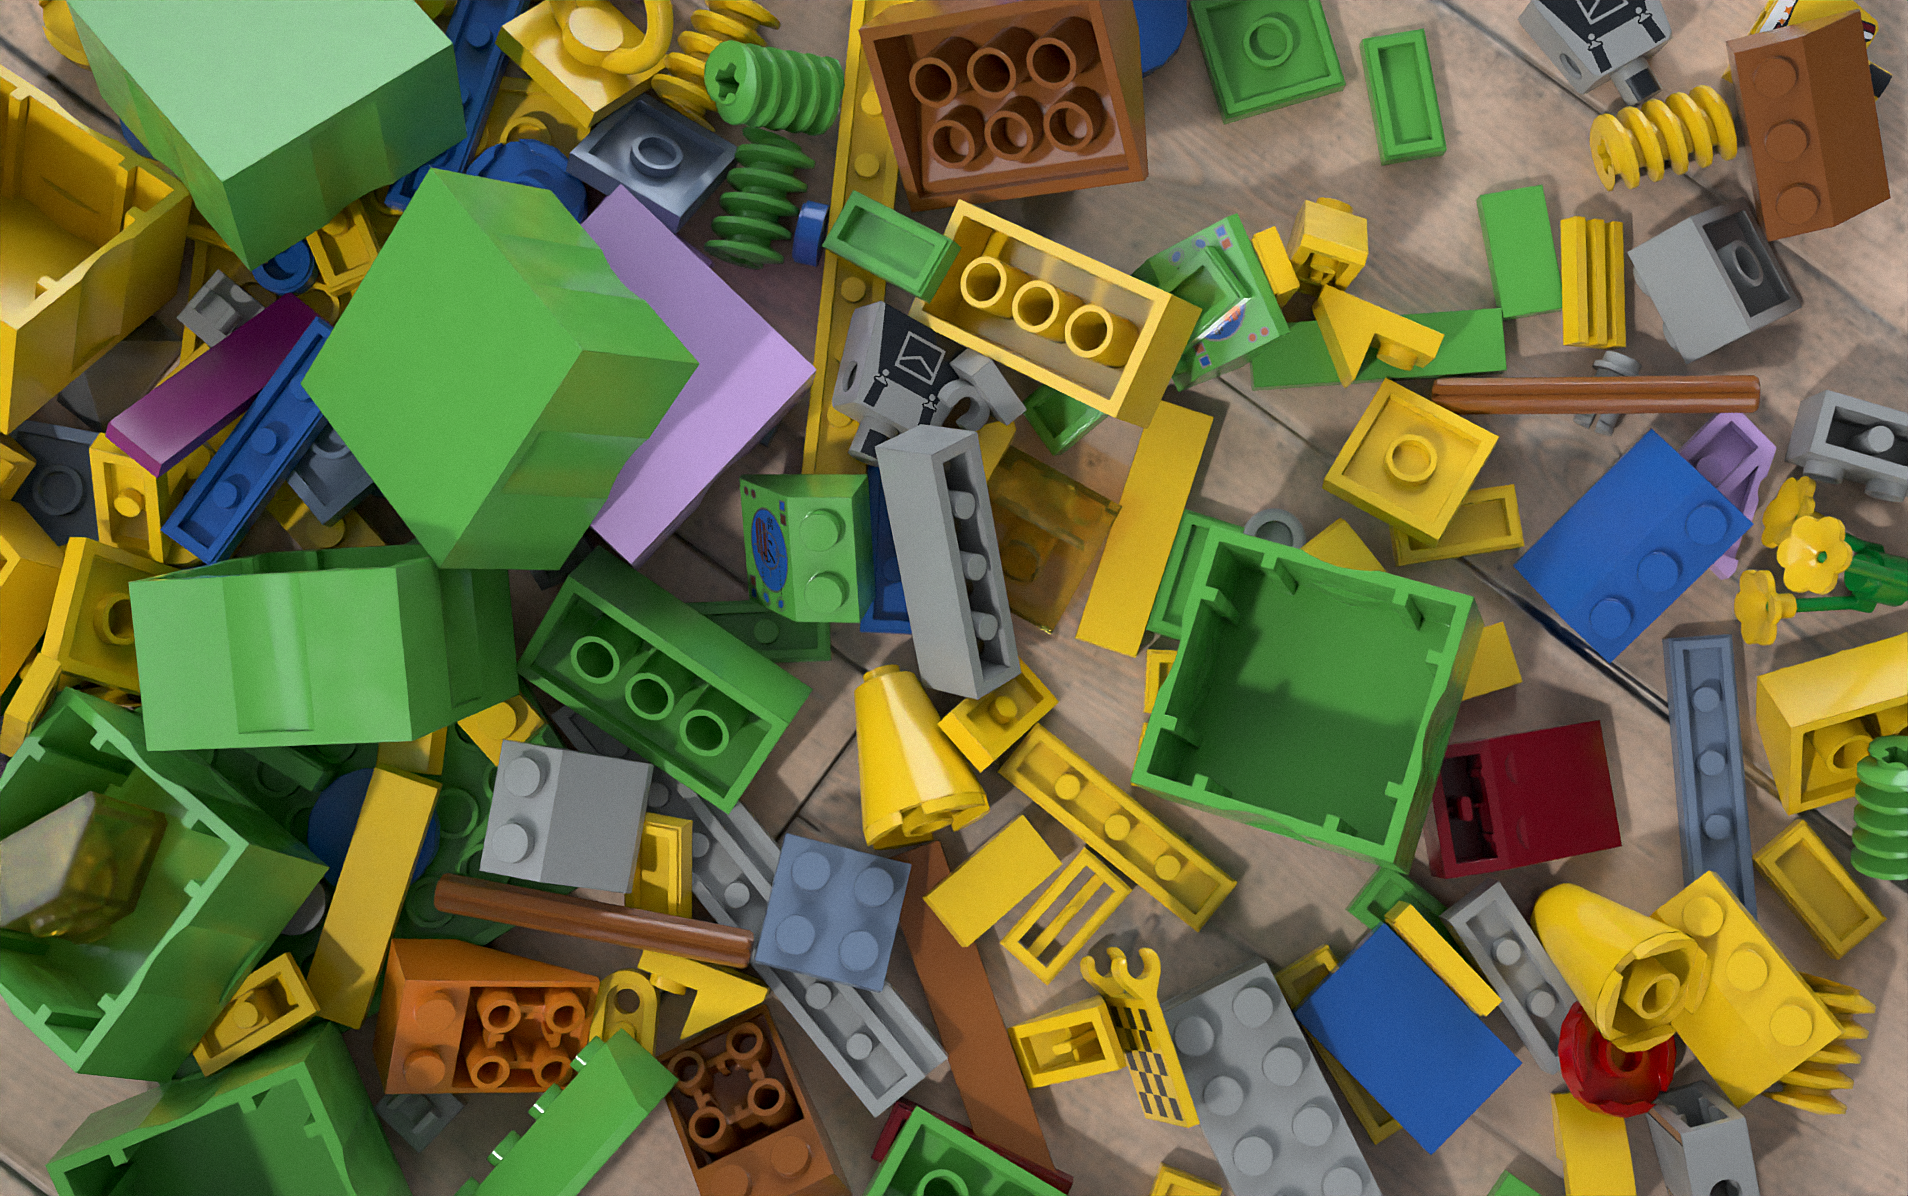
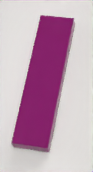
[105,293,334,479]

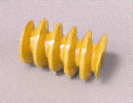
[651,0,781,132]
[1589,85,1738,192]
[1760,971,1876,1116]

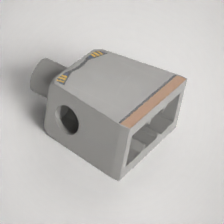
[1645,1080,1760,1196]

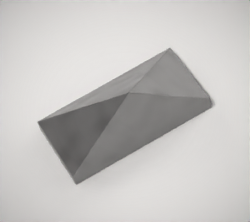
[56,315,183,433]

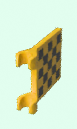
[1080,947,1200,1128]

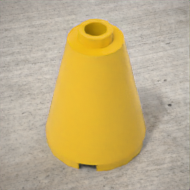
[854,664,990,851]
[1530,883,1711,1052]

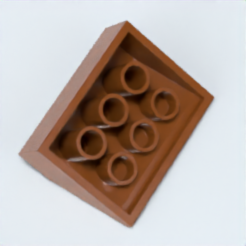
[858,0,1149,213]

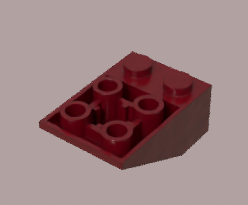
[1423,720,1622,879]

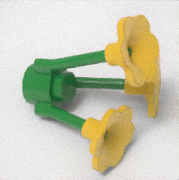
[1734,476,1908,646]

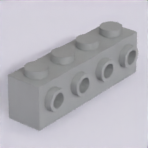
[1784,390,1908,502]
[875,424,1021,700]

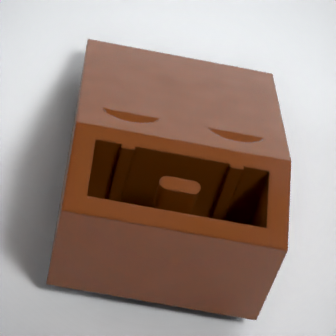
[655,1004,853,1196]

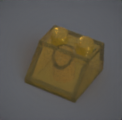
[987,445,1122,634]
[0,791,168,945]

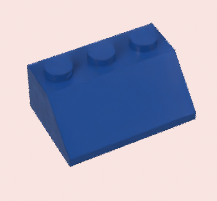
[1513,428,1754,664]

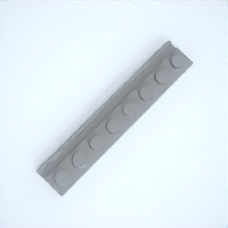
[551,705,949,1118]

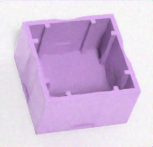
[581,184,817,571]

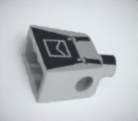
[1518,0,1672,107]
[832,301,967,467]

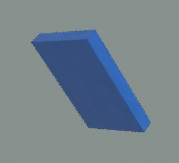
[1291,921,1522,1155]

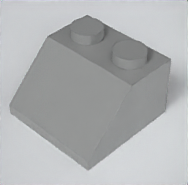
[1627,197,1802,365]
[479,739,654,893]

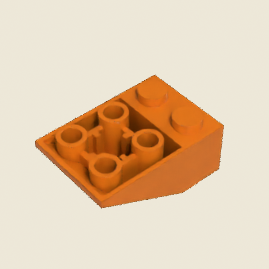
[372,939,600,1094]

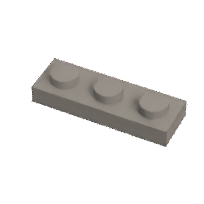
[1438,878,1578,1075]

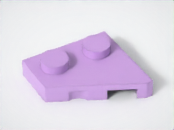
[1677,413,1777,580]

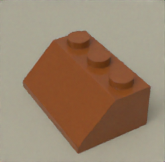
[1726,9,1891,242]

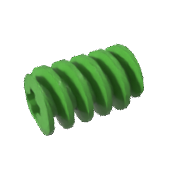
[704,40,845,136]
[703,126,816,270]
[1850,735,1908,880]

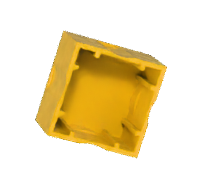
[0,64,192,436]

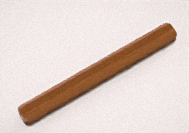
[1432,375,1761,415]
[434,873,754,969]

